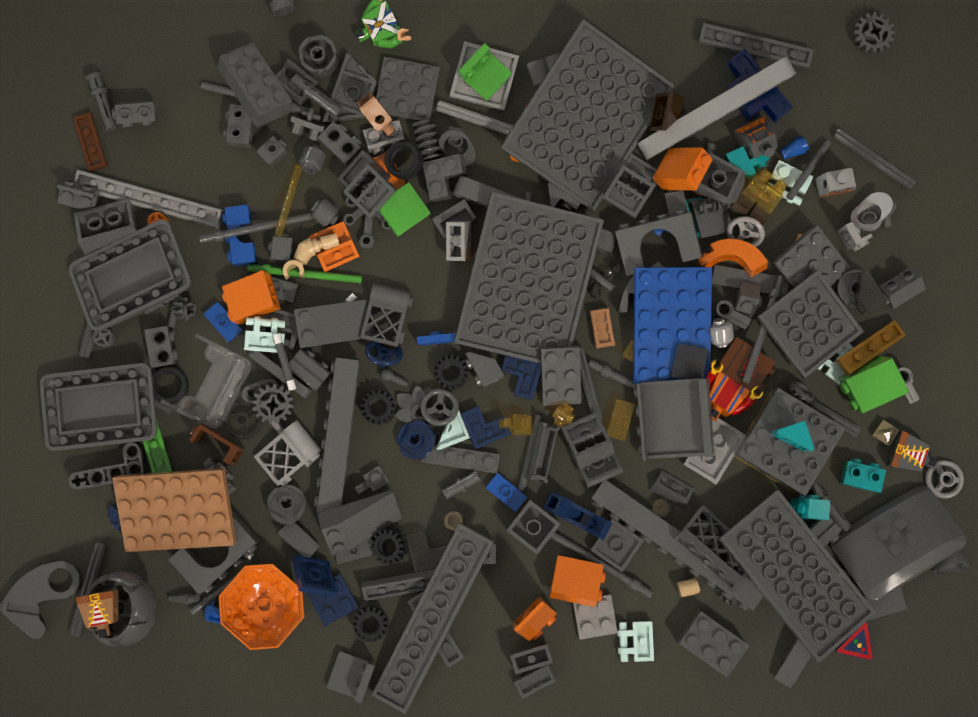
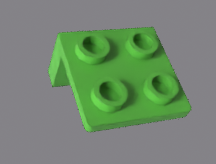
[459,43,512,101]

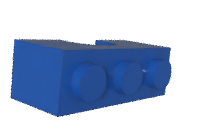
[222,205,258,267]

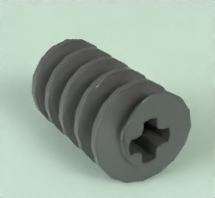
[412,120,442,162]

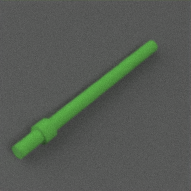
[247,264,362,284]

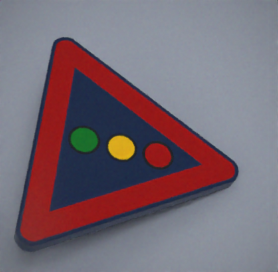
[835,622,873,660]

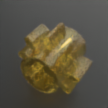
[552,404,575,428]

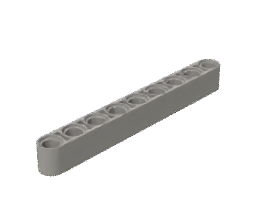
[637,57,797,161]

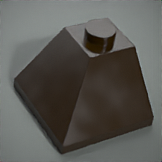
[649,92,685,132]

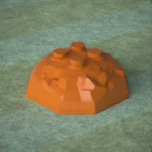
[219,564,304,650]

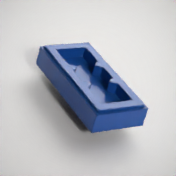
[204,302,243,343]
[417,331,455,346]
[486,473,528,512]

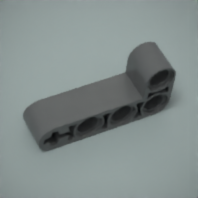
[69,442,147,489]

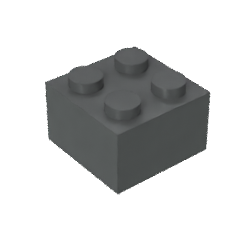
[506,500,561,554]

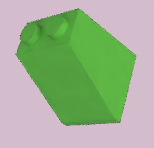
[838,355,910,413]

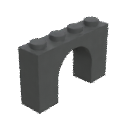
[615,209,702,276]
[169,509,260,595]

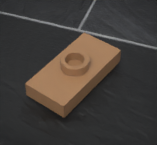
[590,308,615,349]

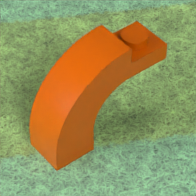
[697,239,768,278]

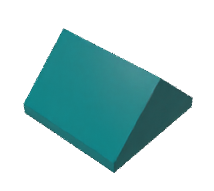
[770,421,814,452]

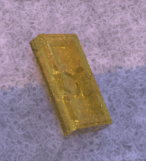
[607,399,635,441]

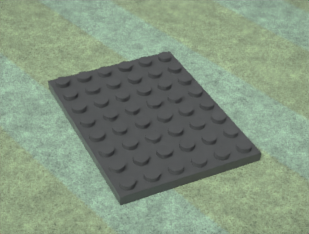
[500,19,674,212]
[454,192,604,363]

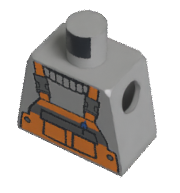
[815,168,856,197]

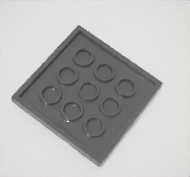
[757,270,864,378]

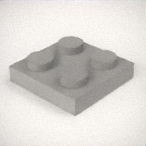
[573,594,618,640]

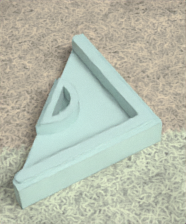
[436,407,470,451]

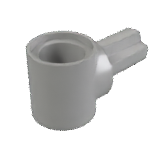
[898,367,919,404]

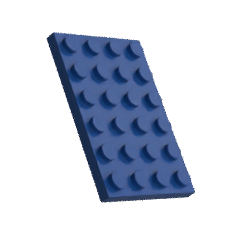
[633,267,712,384]

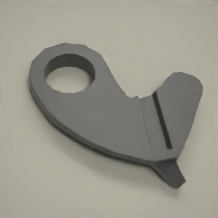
[0,561,82,639]

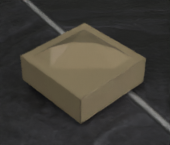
[871,420,899,446]

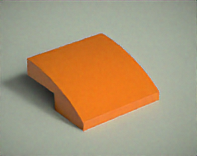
[309,221,359,272]

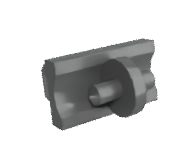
[290,107,328,141]

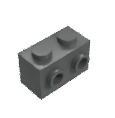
[223,104,254,148]

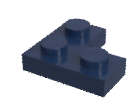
[501,355,541,401]
[461,406,511,449]

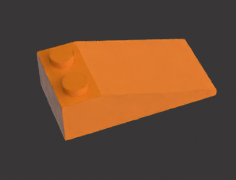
[513,596,557,641]

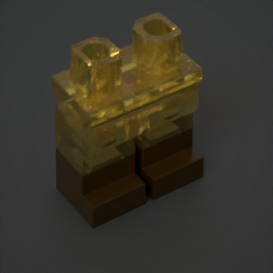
[731,168,787,226]

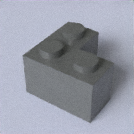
[423,154,468,203]

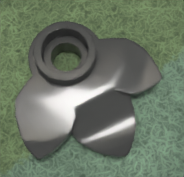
[395,386,428,422]

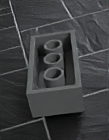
[218,42,292,127]

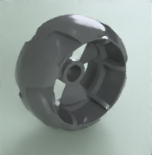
[87,571,157,647]

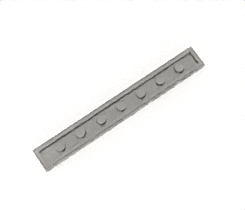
[74,169,224,229]

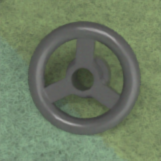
[420,388,459,426]

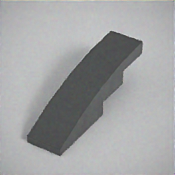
[774,637,811,688]

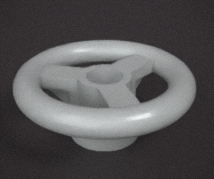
[727,216,765,247]
[925,460,964,499]

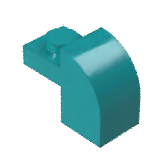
[723,146,770,179]

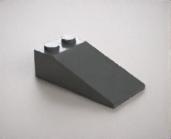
[293,299,375,349]
[318,490,402,555]

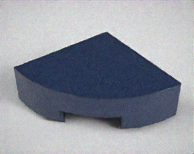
[108,505,121,531]

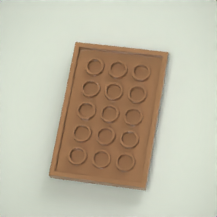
[112,468,237,552]

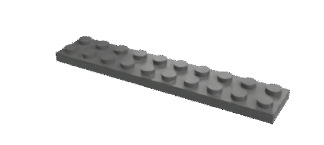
[372,523,495,714]

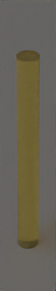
[275,165,302,237]

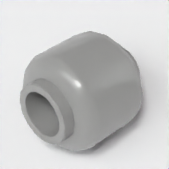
[709,318,735,348]

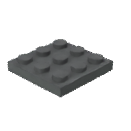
[376,57,440,122]
[772,225,850,288]

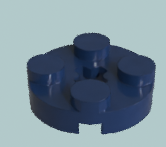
[397,420,436,459]

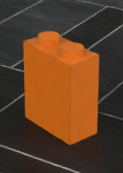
[652,147,713,190]
[222,270,281,325]
[549,555,606,607]

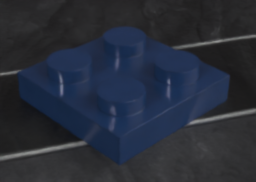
[292,555,336,597]
[306,574,359,627]

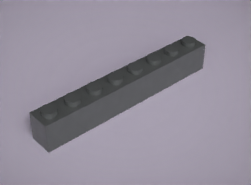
[314,358,360,512]

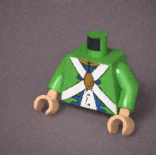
[355,0,411,48]

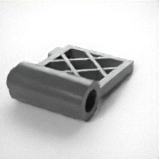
[360,283,414,347]

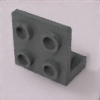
[327,651,376,703]

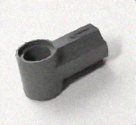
[713,300,753,330]

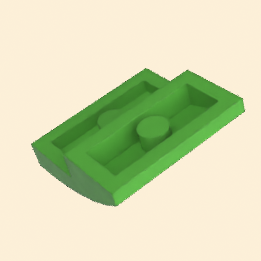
[379,182,431,237]

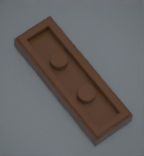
[72,112,108,172]

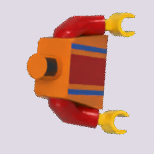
[705,360,764,421]

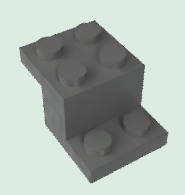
[338,150,397,219]
[602,153,657,219]
[561,412,623,488]

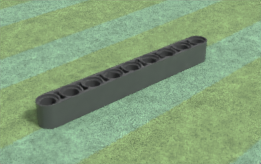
[453,176,617,254]

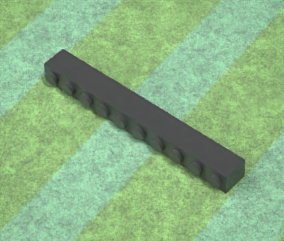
[591,480,763,611]

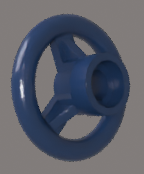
[365,339,403,367]

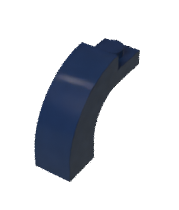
[543,491,613,541]

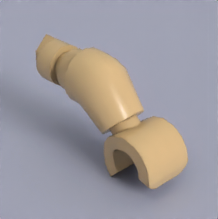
[283,233,339,280]

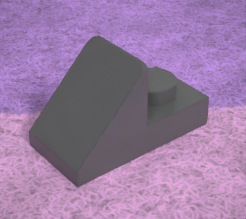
[547,182,581,212]

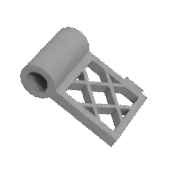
[254,420,321,487]

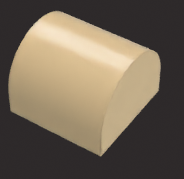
[677,578,700,598]

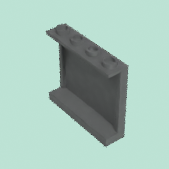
[634,377,715,461]

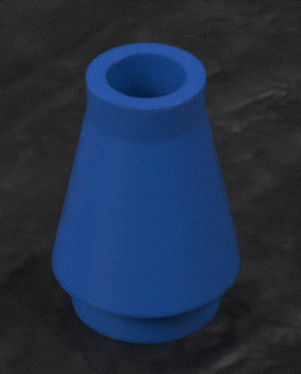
[780,136,810,160]

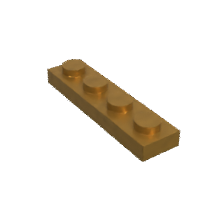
[836,320,906,376]

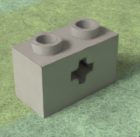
[446,220,472,261]

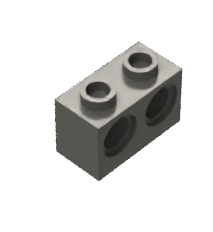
[317,121,362,167]
[144,326,179,369]

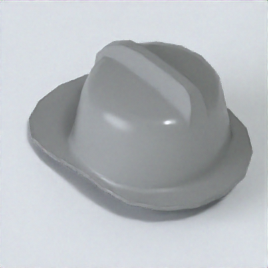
[851,192,893,231]

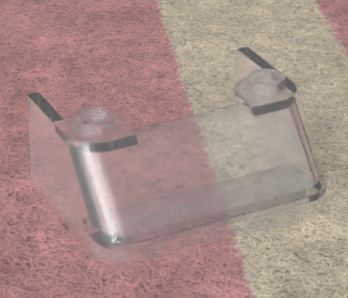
[160,334,251,429]

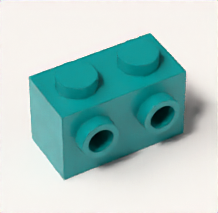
[839,458,886,493]
[790,495,830,520]

